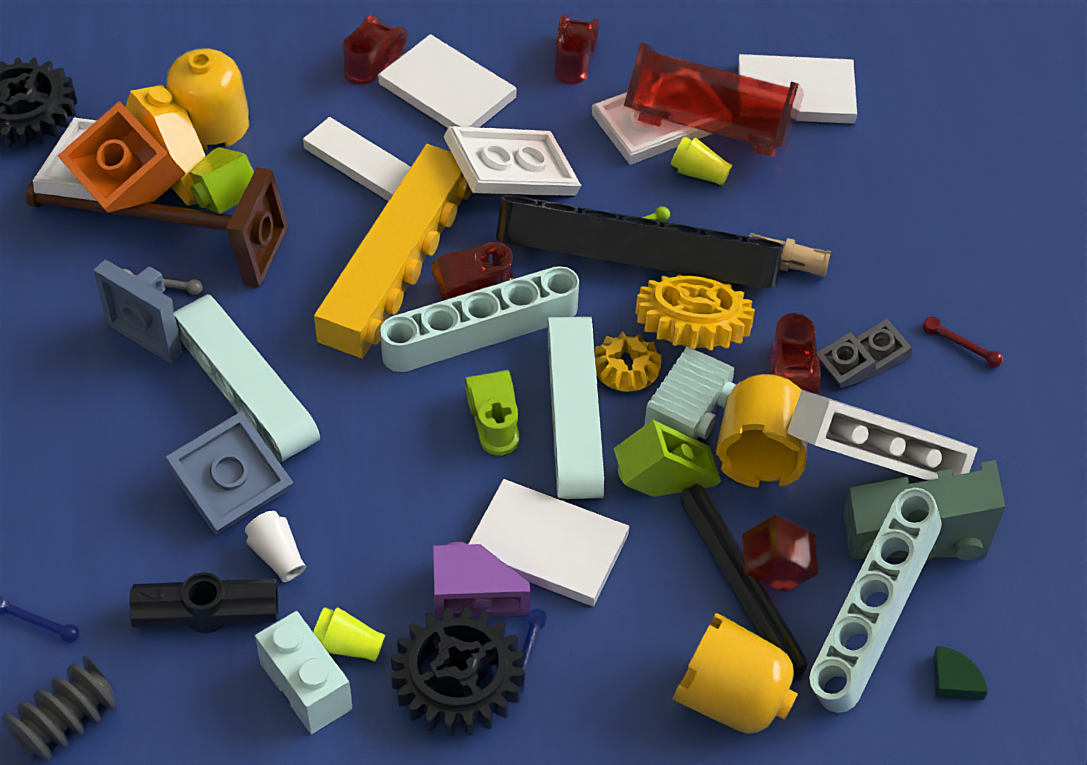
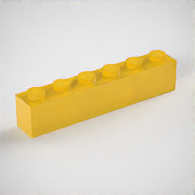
[314,144,472,359]

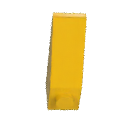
[125,85,206,206]

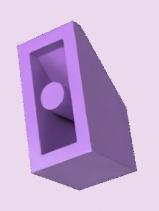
[433,542,530,619]

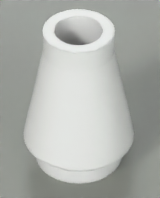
[245,511,306,582]

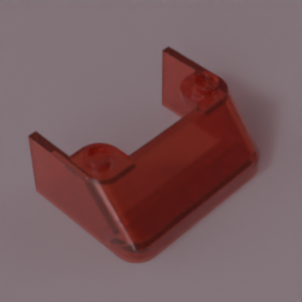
[624,43,804,157]

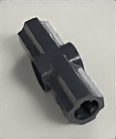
[129,572,279,633]

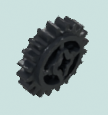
[0,58,78,148]
[391,606,525,736]

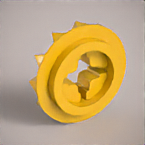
[594,331,662,392]

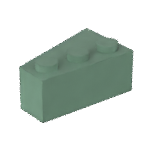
[843,460,1006,560]

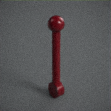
[923,317,1003,367]

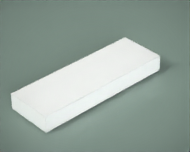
[303,117,411,201]

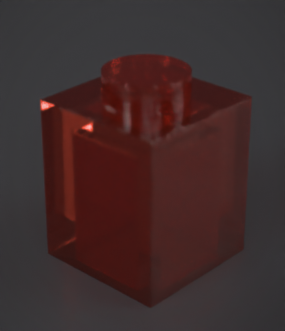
[742,515,818,592]

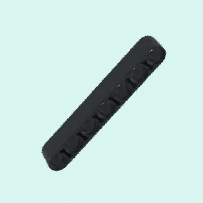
[496,196,784,288]

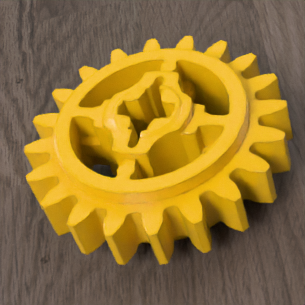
[635,274,755,350]

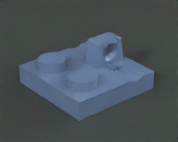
[93,259,183,364]
[164,411,294,536]

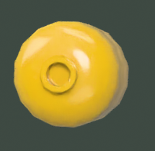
[166,48,249,151]
[716,374,808,488]
[672,613,798,734]

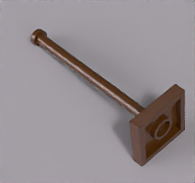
[26,167,289,287]

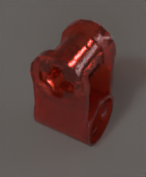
[555,14,600,84]
[343,15,408,85]
[430,242,514,301]
[771,313,821,395]

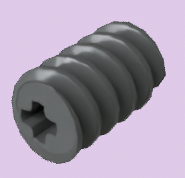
[1,655,117,761]

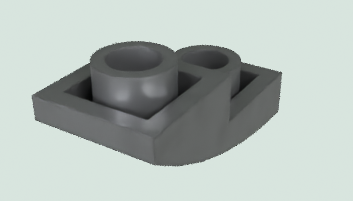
[815,318,913,388]

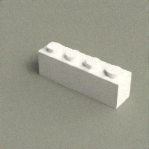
[787,390,978,480]

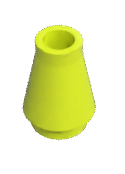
[670,136,733,186]
[313,607,386,662]

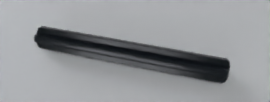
[680,484,809,678]

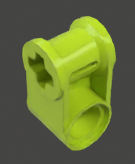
[465,370,519,456]

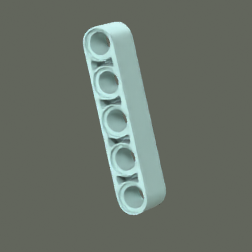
[380,266,579,372]
[173,294,320,463]
[548,317,604,499]
[809,487,942,713]

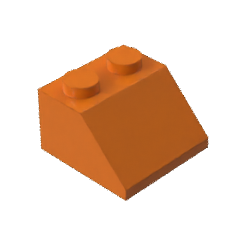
[57,101,186,213]

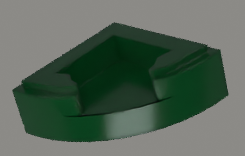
[934,646,988,700]

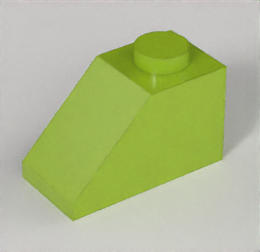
[189,147,254,214]
[614,420,721,497]

